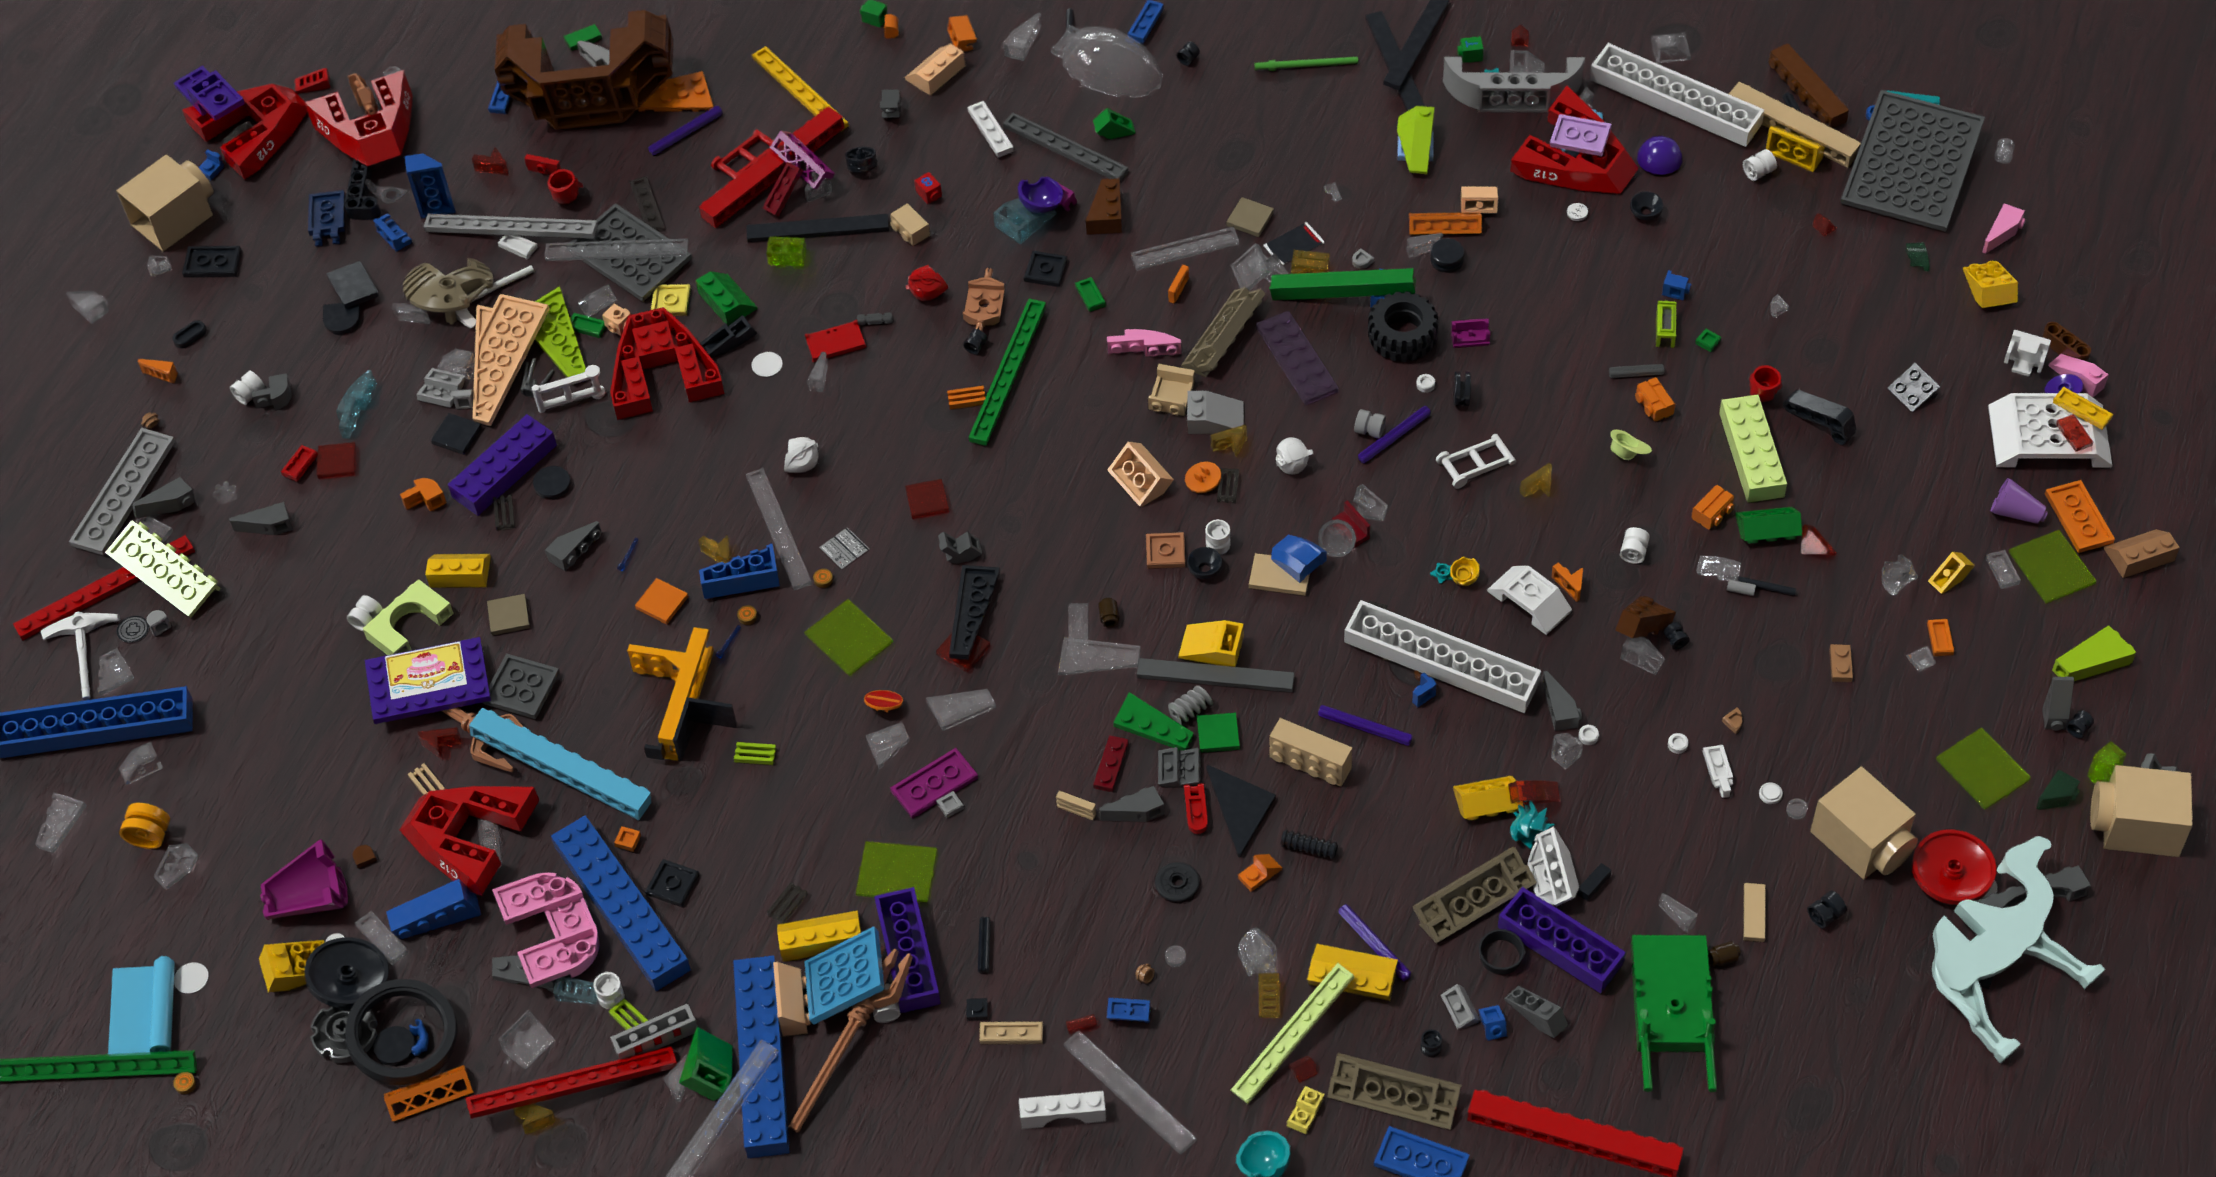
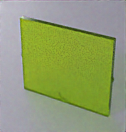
[2008,530,2097,603]
[804,599,893,675]
[1936,727,2031,809]
[856,841,937,902]

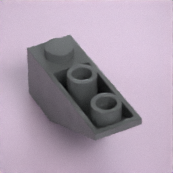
[229,502,293,535]
[545,521,602,571]
[1099,786,1164,822]
[1504,986,1568,1038]

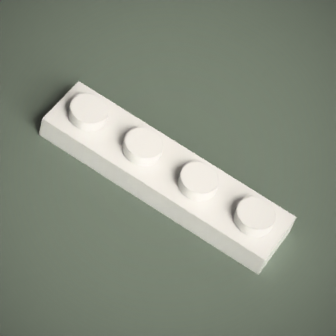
[968,101,1014,157]

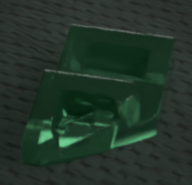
[1905,243,1930,271]

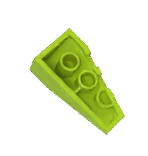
[1397,106,1434,174]

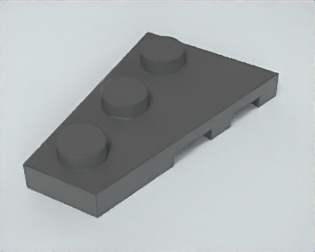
[492,955,555,992]

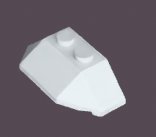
[1527,827,1579,906]

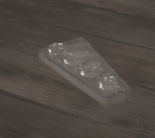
[1058,637,1141,675]

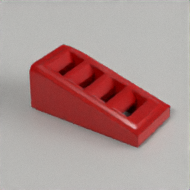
[295,68,330,93]

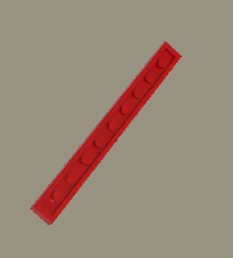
[13,535,195,641]
[466,1046,677,1119]

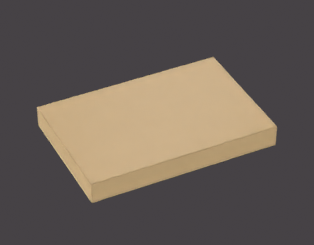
[1249,553,1310,596]

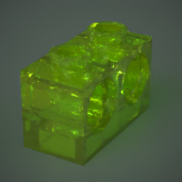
[766,237,807,266]
[2087,741,2126,784]

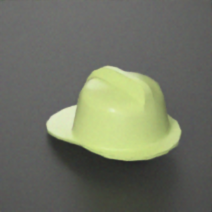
[1610,429,1652,460]

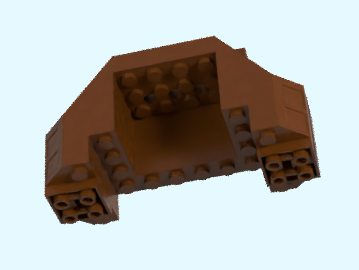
[494,10,674,130]

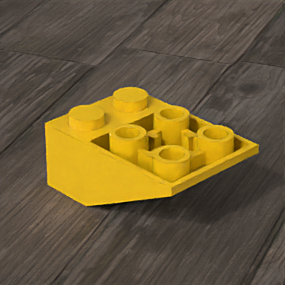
[1963,261,2018,308]
[1178,620,1244,667]
[259,940,324,992]

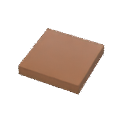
[1146,532,1185,569]

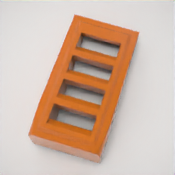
[138,359,178,383]

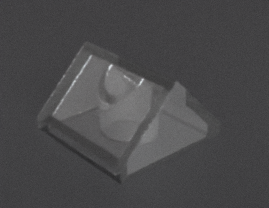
[498,1010,555,1069]

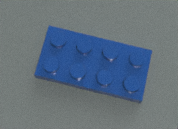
[1374,1126,1470,1177]

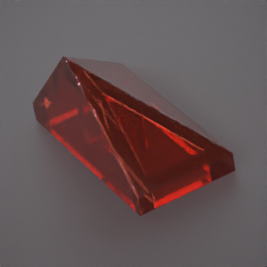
[1801,524,1837,556]

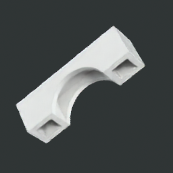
[1019,1091,1106,1129]

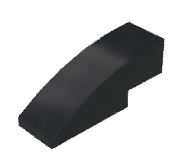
[700,315,757,358]

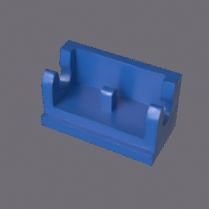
[374,214,412,252]
[1107,998,1151,1023]

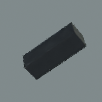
[1577,863,1611,902]

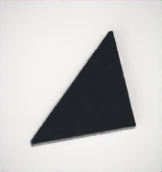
[1206,765,1276,857]

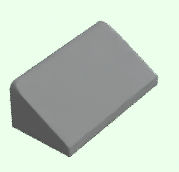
[1441,984,1480,1030]

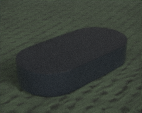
[172,320,207,348]

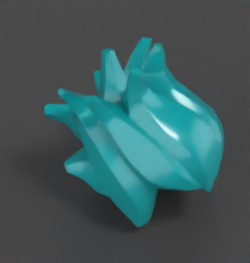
[1510,801,1555,849]

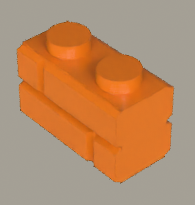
[1635,377,1675,422]
[1691,485,1734,530]

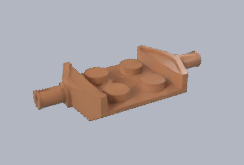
[348,73,378,115]
[963,268,1005,331]

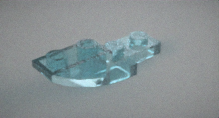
[336,370,376,439]

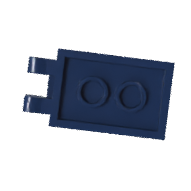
[308,190,346,247]

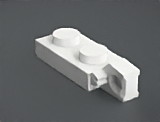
[1703,745,1733,798]

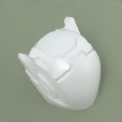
[784,437,818,473]
[1276,437,1314,474]

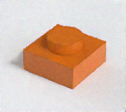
[614,826,641,852]

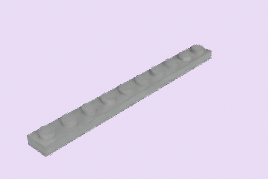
[423,214,598,238]

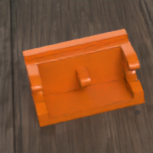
[947,15,977,51]

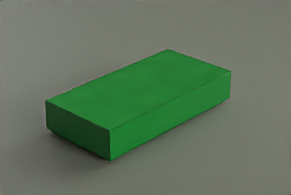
[564,24,602,51]
[1075,277,1106,312]
[570,313,606,338]

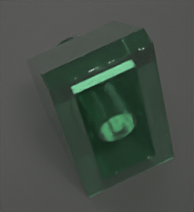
[2036,769,2081,810]

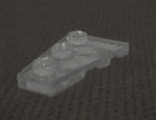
[926,689,996,731]
[35,792,87,853]

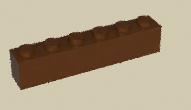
[1769,43,1849,129]

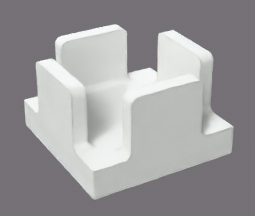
[2004,330,2051,377]

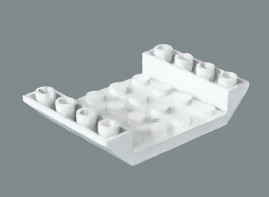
[1988,393,2112,468]

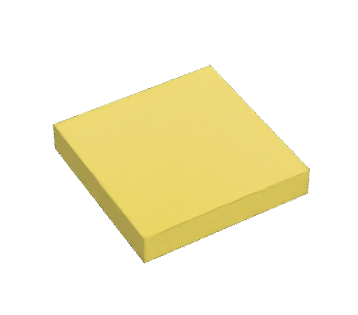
[651,284,691,316]

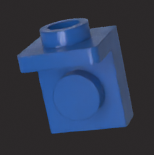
[198,150,224,180]
[1412,673,1437,708]
[1479,1005,1507,1040]

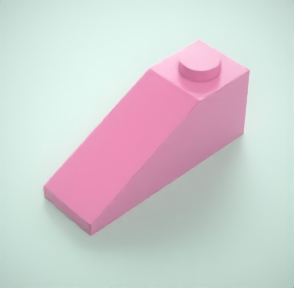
[1982,204,2026,254]
[2049,354,2109,397]

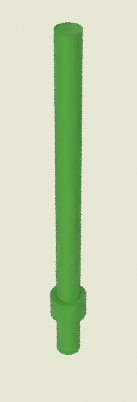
[1254,57,1358,71]

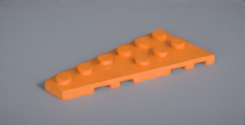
[637,71,713,112]

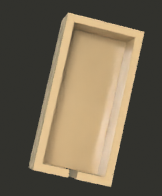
[1270,718,1352,787]

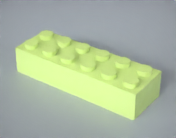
[1719,395,1787,503]

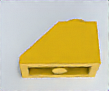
[1928,552,1975,594]

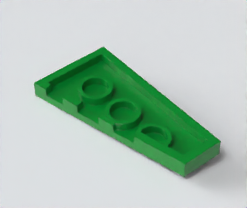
[1113,692,1194,751]

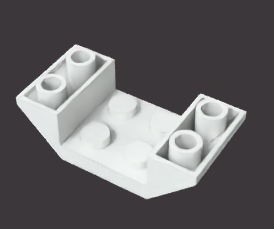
[1487,566,1572,635]

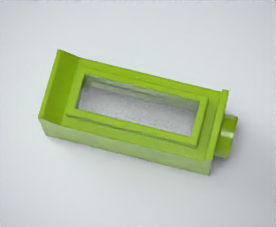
[1656,301,1676,348]

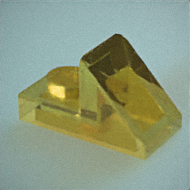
[1211,424,1247,457]
[1520,462,1552,497]
[698,535,731,563]
[513,1104,556,1134]

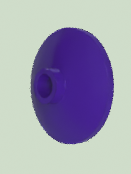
[2045,374,2083,393]

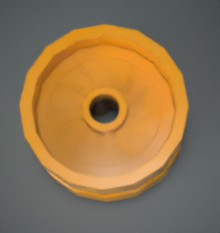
[119,803,171,849]

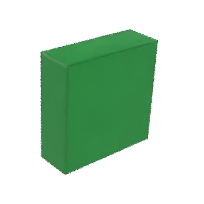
[1695,329,1721,352]

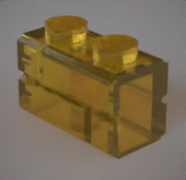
[1291,250,1330,274]

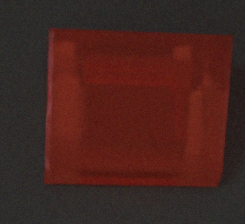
[1511,24,1529,46]
[1812,213,1836,236]
[1289,1056,1317,1082]

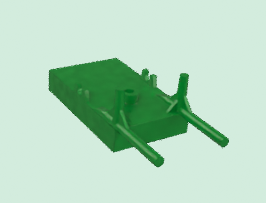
[1631,935,1717,1092]

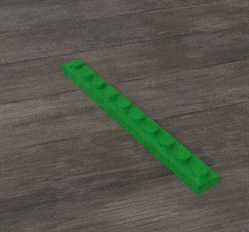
[969,298,1046,446]
[0,1050,197,1081]

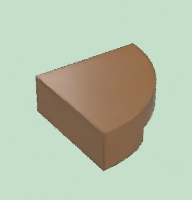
[1722,707,1742,734]

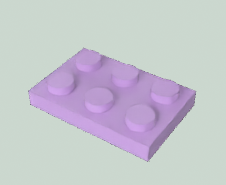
[1550,114,1611,156]

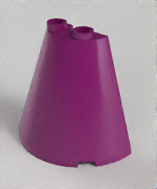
[260,839,348,920]

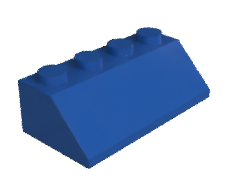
[405,153,456,219]

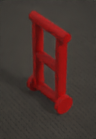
[711,129,774,179]

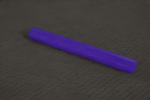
[648,106,723,155]
[1358,406,1431,463]
[1318,705,1412,745]
[1339,904,1411,981]

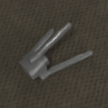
[520,358,554,397]

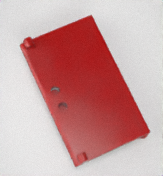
[804,320,866,362]

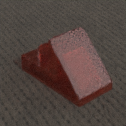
[472,147,509,176]
[418,727,461,759]

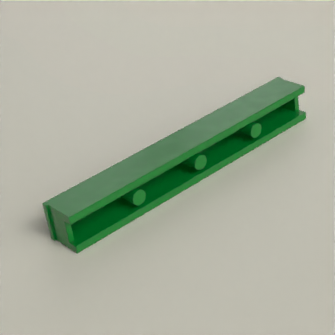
[1269,268,1416,300]

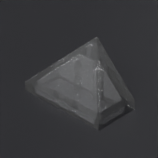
[577,284,617,316]
[663,1055,688,1102]

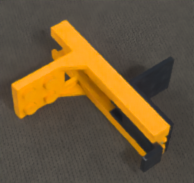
[627,627,737,761]

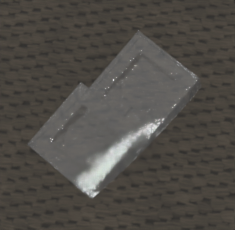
[1696,555,1741,580]

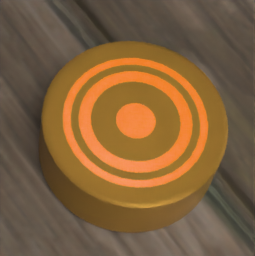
[813,569,833,588]
[737,605,757,625]
[173,1072,196,1094]

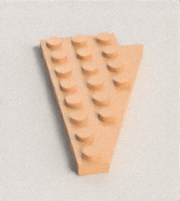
[473,294,550,426]

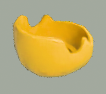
[1450,557,1480,586]

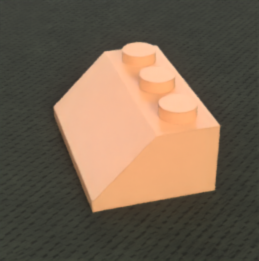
[905,44,965,96]
[1108,442,1174,507]
[773,962,811,1036]

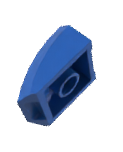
[1271,535,1327,583]

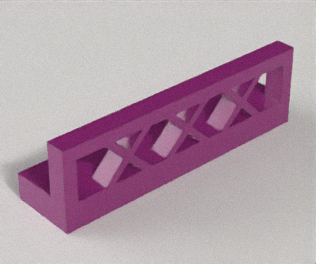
[770,130,835,189]

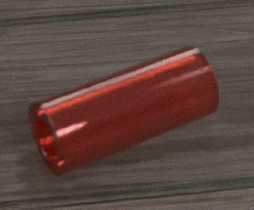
[1066,1014,1097,1034]

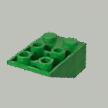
[679,1027,732,1101]

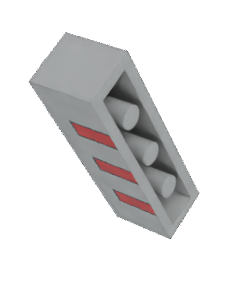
[610,1003,697,1059]

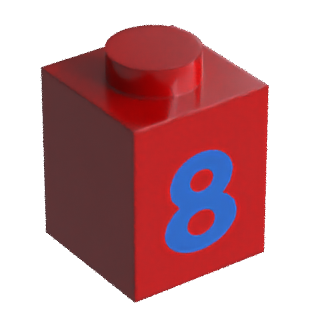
[914,172,942,204]

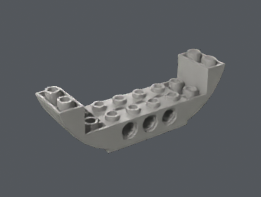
[1443,57,1585,112]

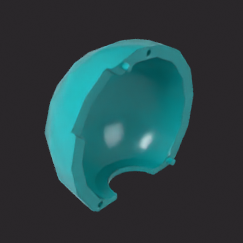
[1236,1131,1290,1177]

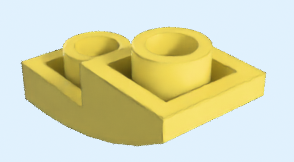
[1287,1086,1325,1134]

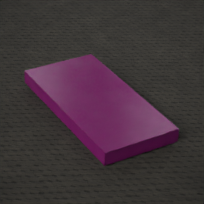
[890,748,978,819]

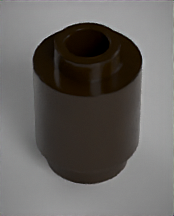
[1098,598,1119,628]
[1708,941,1741,967]

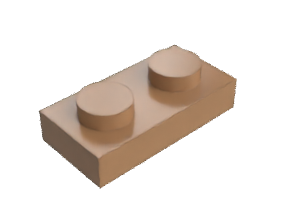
[1829,644,1853,682]

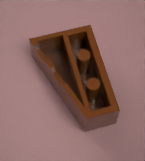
[1086,178,1122,235]
[1615,596,1676,638]

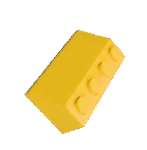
[777,911,861,962]
[1307,944,1398,1001]

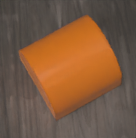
[884,14,898,39]

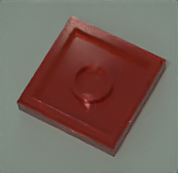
[317,442,356,479]
[905,479,949,519]
[936,633,990,673]

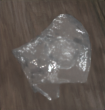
[1881,554,1918,595]

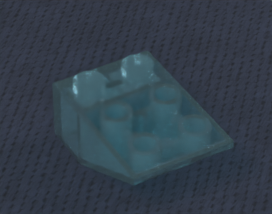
[993,198,1057,244]

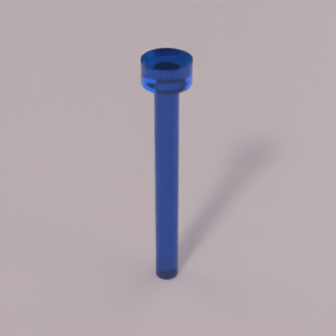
[617,538,638,571]
[715,625,741,658]

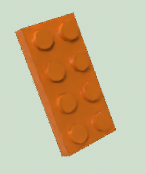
[2045,480,2115,553]

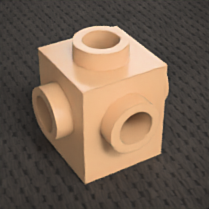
[602,304,631,336]

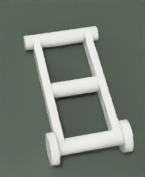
[532,365,606,413]
[1436,434,1516,489]

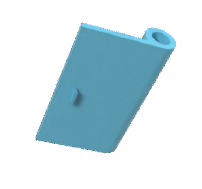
[108,956,175,1054]

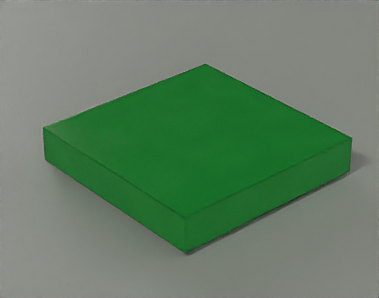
[1197,713,1240,753]

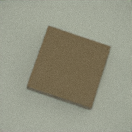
[1226,197,1274,237]
[487,594,530,636]

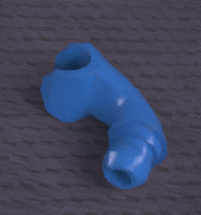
[409,1019,429,1056]

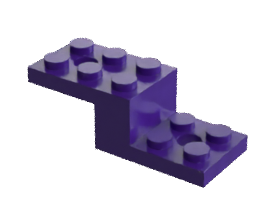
[174,66,245,121]

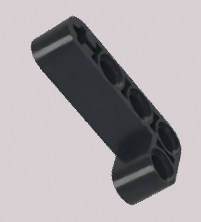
[344,159,381,220]
[1783,390,1856,445]

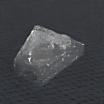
[97,648,135,696]
[865,722,909,769]

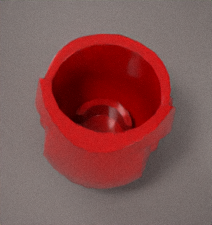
[547,169,583,204]
[906,265,948,301]
[1749,365,1783,402]

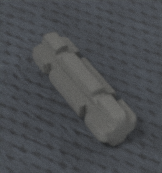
[857,312,893,325]

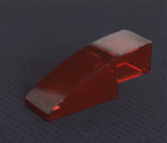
[1508,780,1560,804]

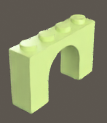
[363,579,454,655]

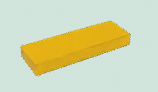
[2053,387,2113,430]

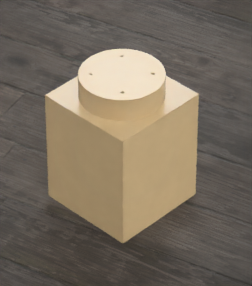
[116,154,213,251]
[2090,765,2192,857]
[1810,766,1918,880]

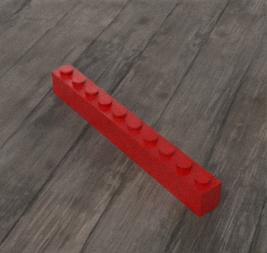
[699,106,845,229]
[1467,1090,1683,1177]

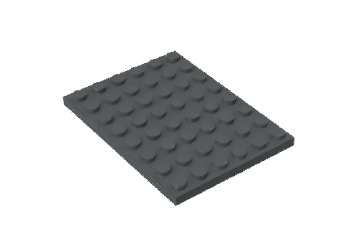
[1840,90,1985,232]

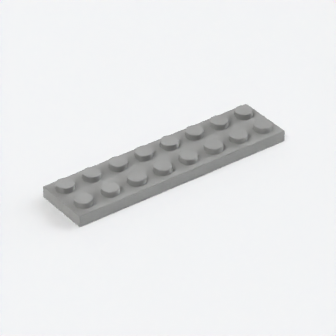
[69,428,175,556]

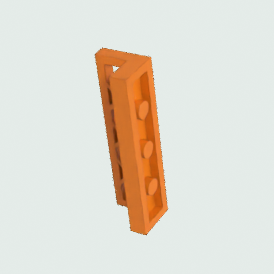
[1409,213,1482,234]
[384,1065,473,1122]

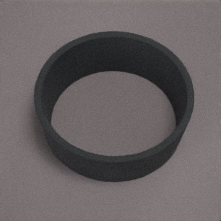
[1479,929,1524,974]

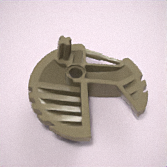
[403,258,494,324]

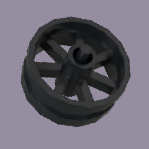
[845,146,878,172]

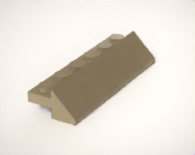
[1181,287,1265,378]
[1412,847,1537,943]
[1327,1053,1461,1130]

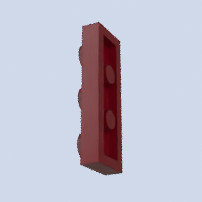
[763,161,803,217]
[1093,735,1129,793]

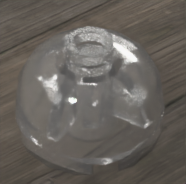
[1318,519,1357,557]

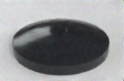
[305,937,389,1008]

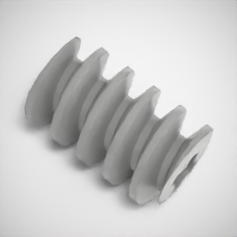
[1168,686,1213,725]

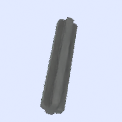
[1609,364,1664,378]

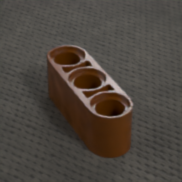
[2042,322,2091,362]

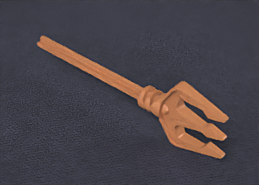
[442,707,523,772]
[788,944,913,1132]

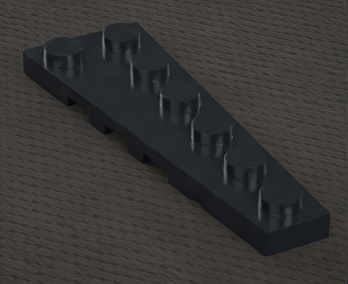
[949,565,1000,660]

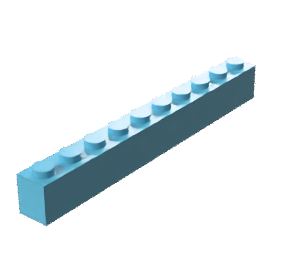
[469,708,651,820]

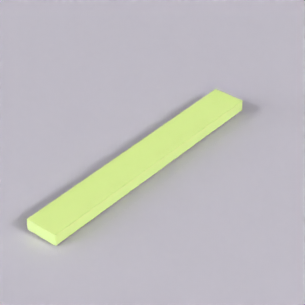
[1231,963,1354,1104]

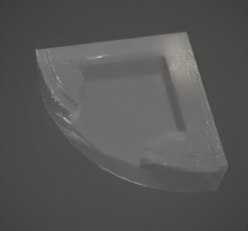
[1324,183,1342,201]
[1770,294,1789,318]

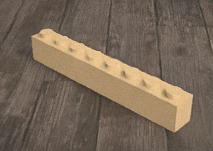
[1729,82,1861,168]

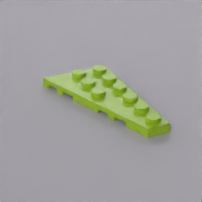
[534,286,586,385]

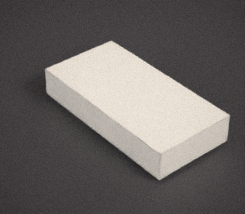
[498,235,538,259]

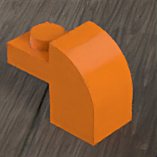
[400,478,447,511]

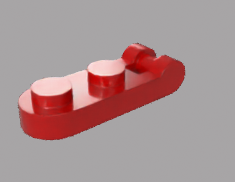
[1184,783,1208,834]

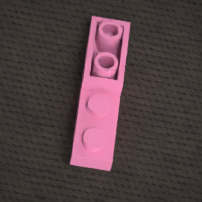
[1107,329,1181,357]

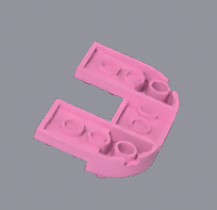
[493,873,599,988]

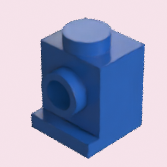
[1662,270,1691,300]

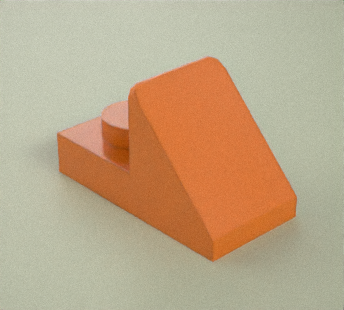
[1551,562,1583,602]
[1238,854,1282,892]

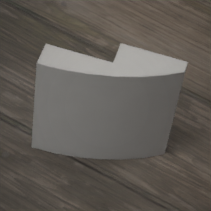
[417,368,466,408]

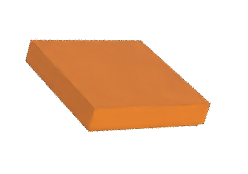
[635,578,689,624]

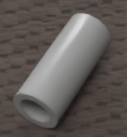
[1727,579,1756,596]

